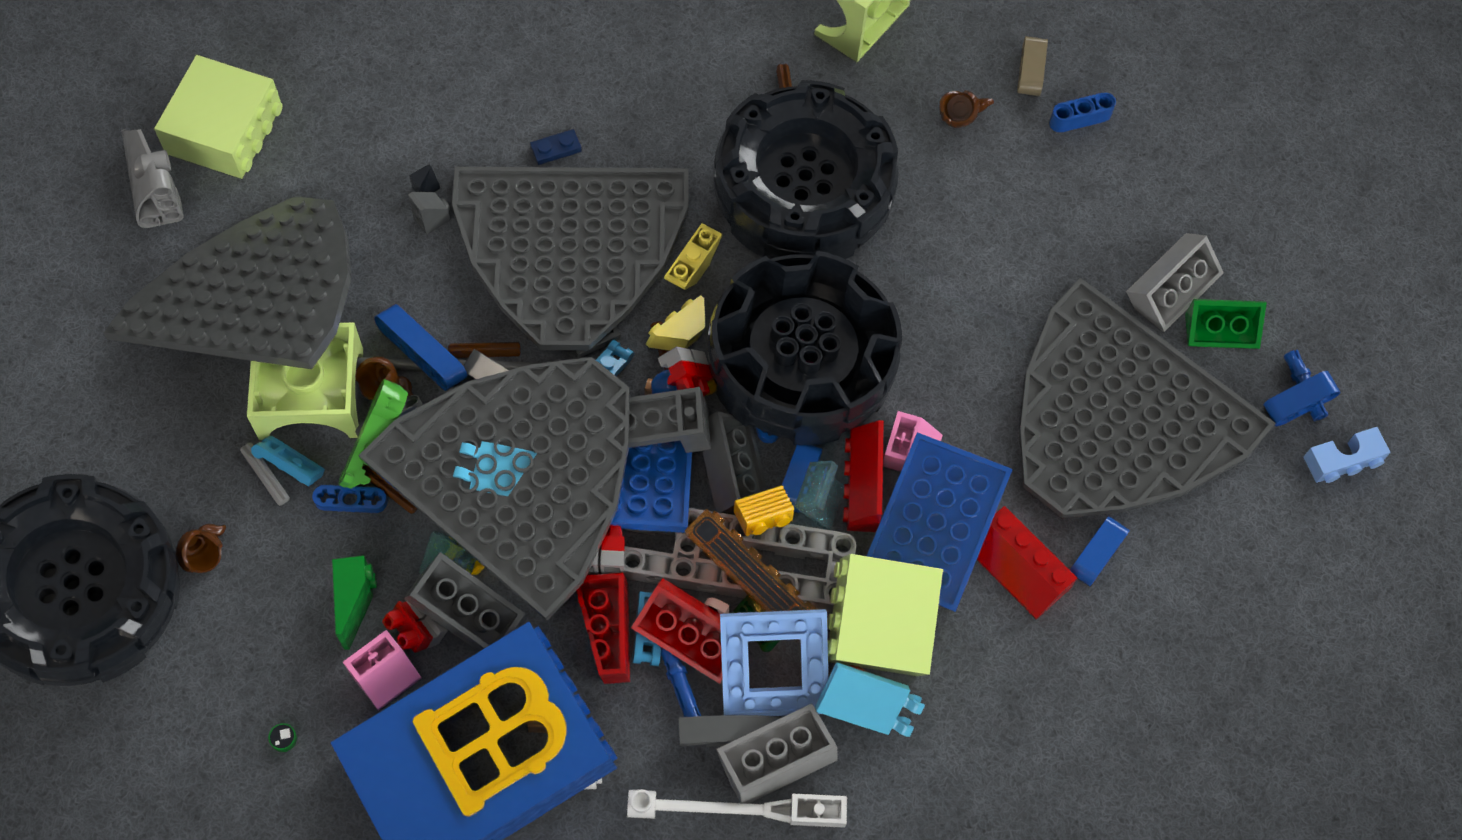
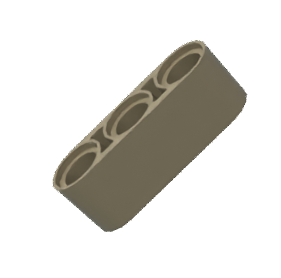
[1017,36,1048,96]

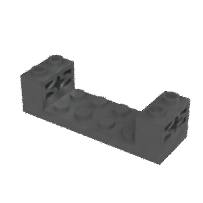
[629,387,711,453]

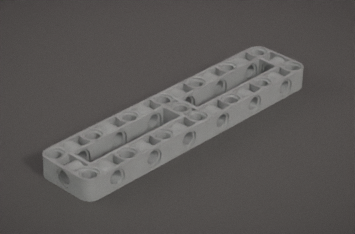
[591,508,856,613]

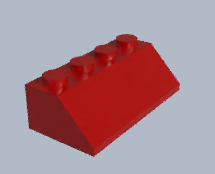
[842,420,884,532]
[977,506,1077,620]
[631,578,722,684]

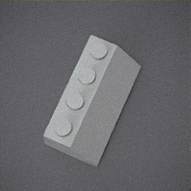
[1126,233,1224,332]
[717,704,838,804]

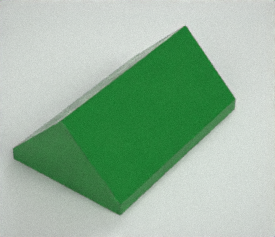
[1185,299,1267,349]

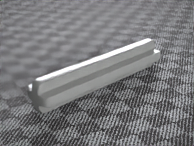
[240,443,290,506]

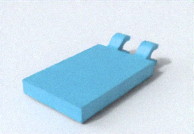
[453,441,537,496]
[815,662,925,737]

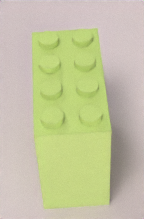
[154,55,282,179]
[827,554,943,676]

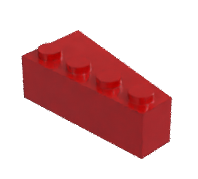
[576,573,630,684]

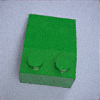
[332,556,377,650]

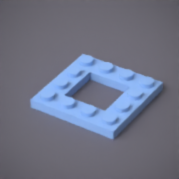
[720,609,829,716]

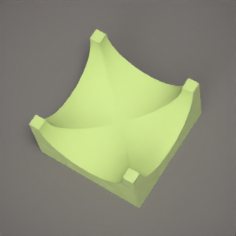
[814,0,910,62]
[247,322,363,440]

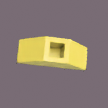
[664,223,722,290]
[646,295,705,350]

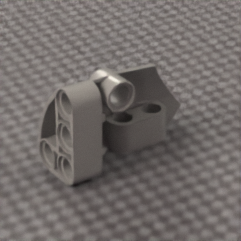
[121,129,184,228]

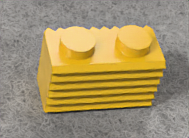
[734,485,794,536]

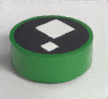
[269,723,297,752]

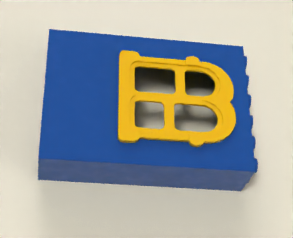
[330,622,618,840]

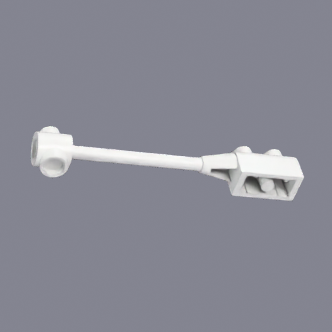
[627,789,847,827]

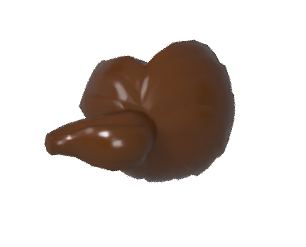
[939,90,994,128]
[355,357,413,400]
[176,524,226,573]

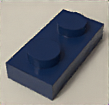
[530,129,582,165]

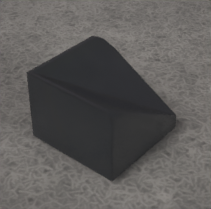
[410,164,440,192]

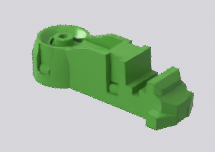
[338,379,408,489]

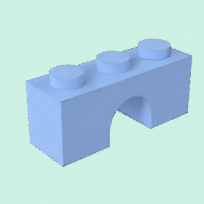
[1303,427,1391,483]

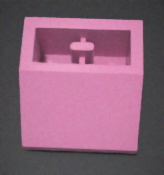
[883,411,943,472]
[343,630,421,711]

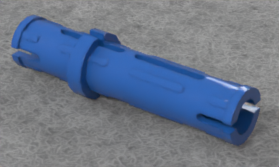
[1284,350,1328,421]
[661,649,702,717]

